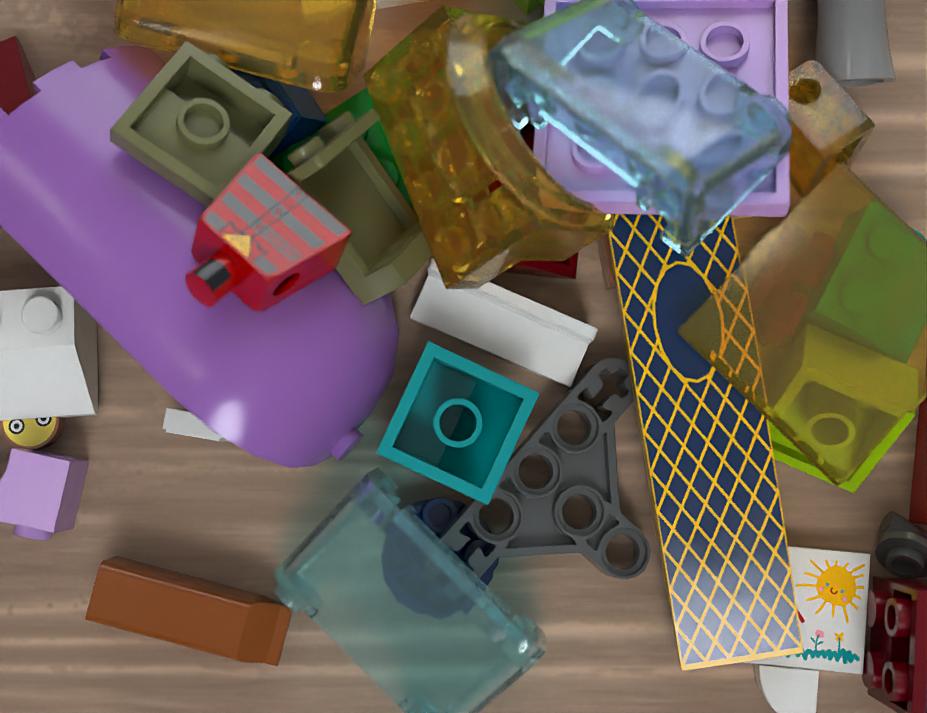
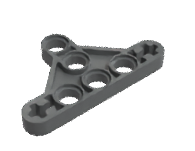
[426,357,651,590]

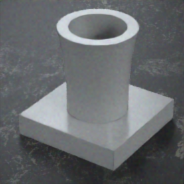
[788,0,896,89]

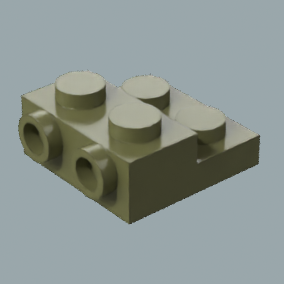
[110,40,293,207]

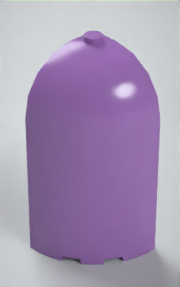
[0,46,399,468]

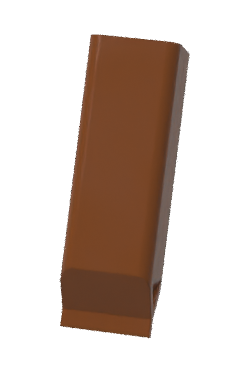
[86,556,294,666]

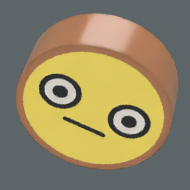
[0,417,65,450]

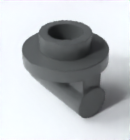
[875,511,927,579]

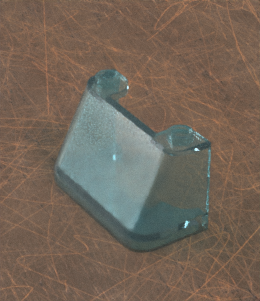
[488,0,792,258]
[274,467,547,713]

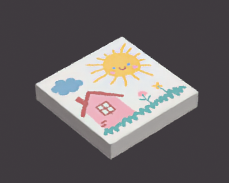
[743,545,871,674]

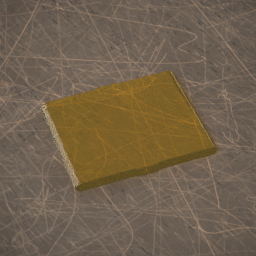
[677,160,927,487]

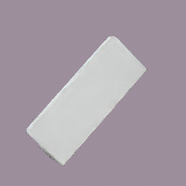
[410,258,598,388]

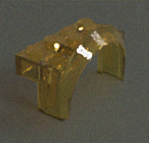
[362,4,614,289]

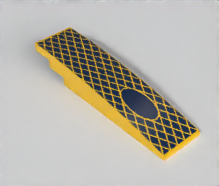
[604,214,803,671]

